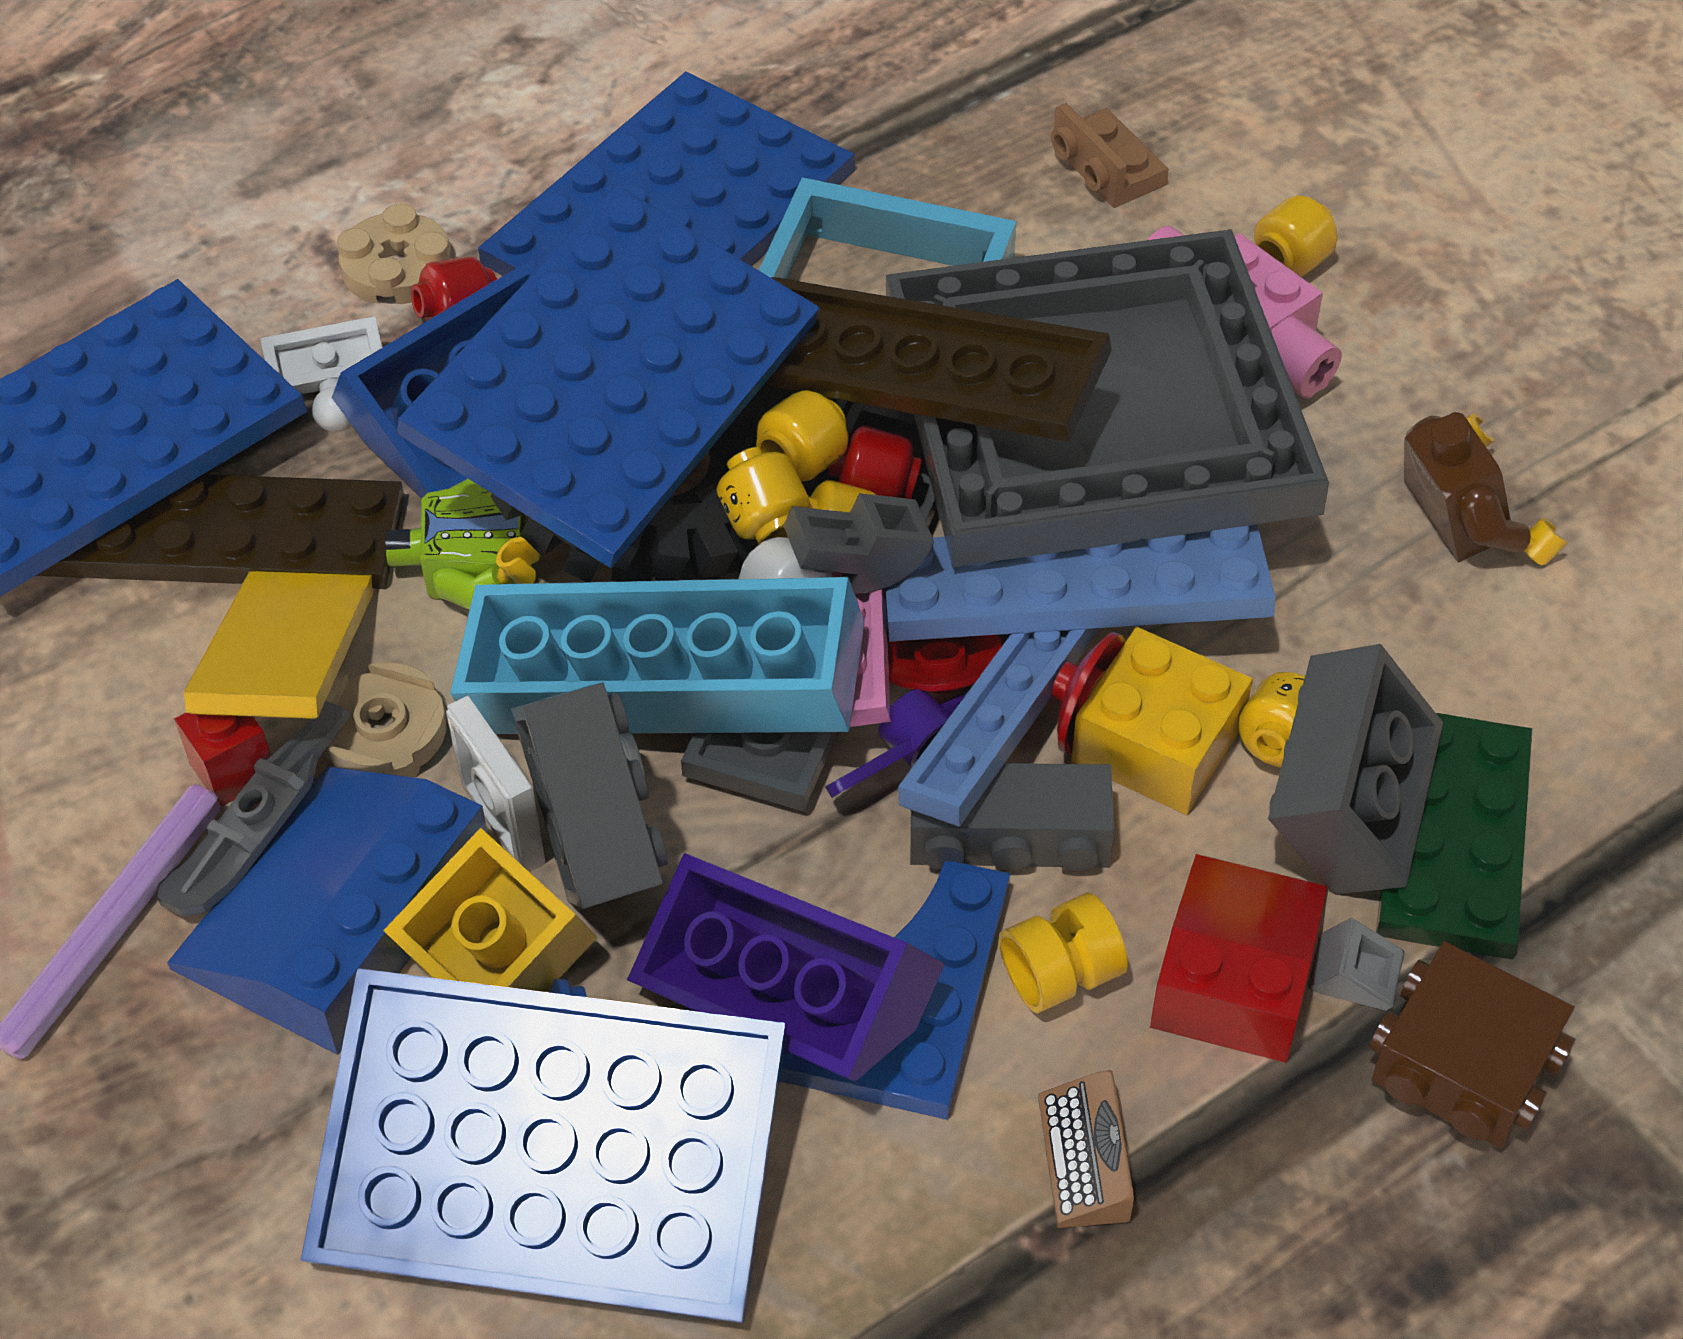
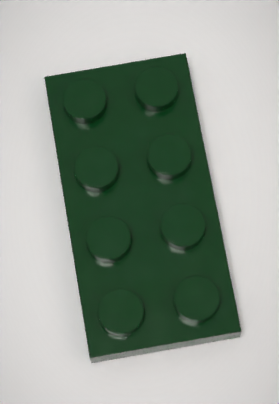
[1376,713,1532,960]

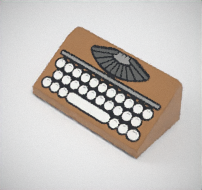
[1038,1070,1134,1228]

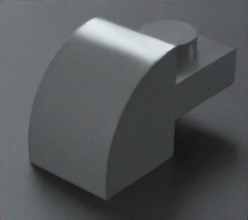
[783,493,934,593]

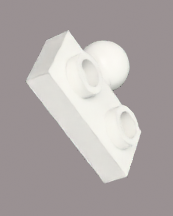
[260,316,382,431]

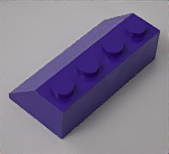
[627,853,944,1081]

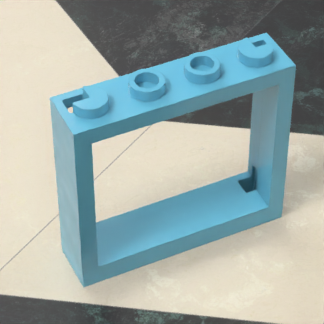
[759,177,1017,279]

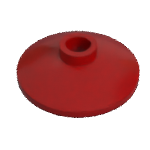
[1051,632,1125,754]
[887,635,1003,694]

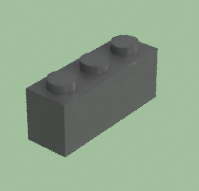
[910,762,1114,871]

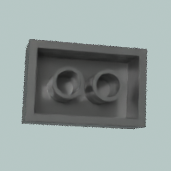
[1268,644,1443,894]
[511,682,668,909]

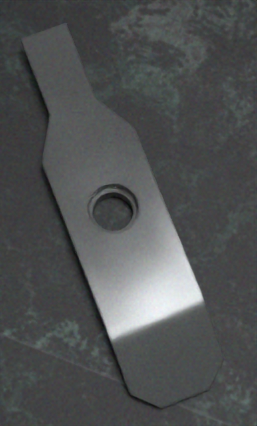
[157,701,351,917]

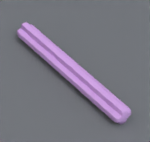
[0,784,221,1059]

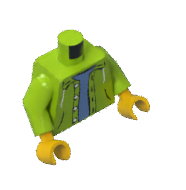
[385,478,540,610]

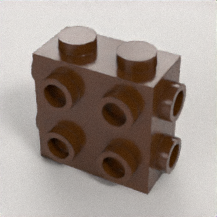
[1369,941,1576,1149]

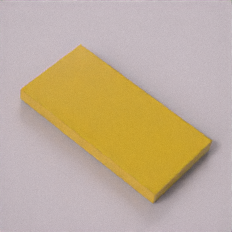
[183,571,373,719]

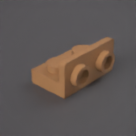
[1051,103,1169,208]

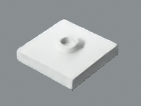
[446,695,546,872]

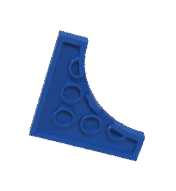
[686,861,1010,1120]

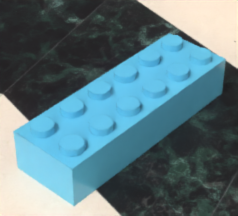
[450,577,865,734]

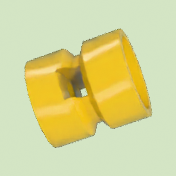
[999,892,1128,1014]

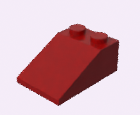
[1150,854,1328,1063]

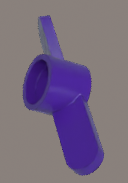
[825,688,971,798]

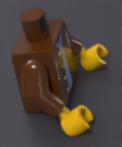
[1404,412,1568,565]

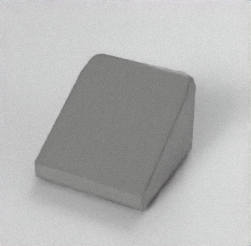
[1308,917,1404,1011]

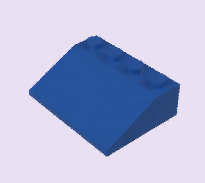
[331,259,538,498]
[167,766,488,1055]

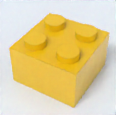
[1071,626,1253,816]
[383,828,597,992]

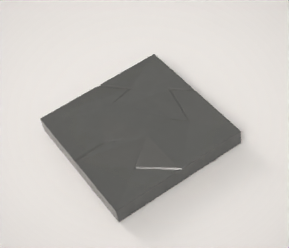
[886,229,1329,567]

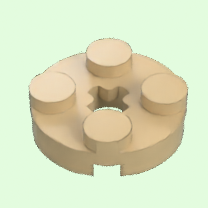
[337,204,451,304]
[323,662,447,778]

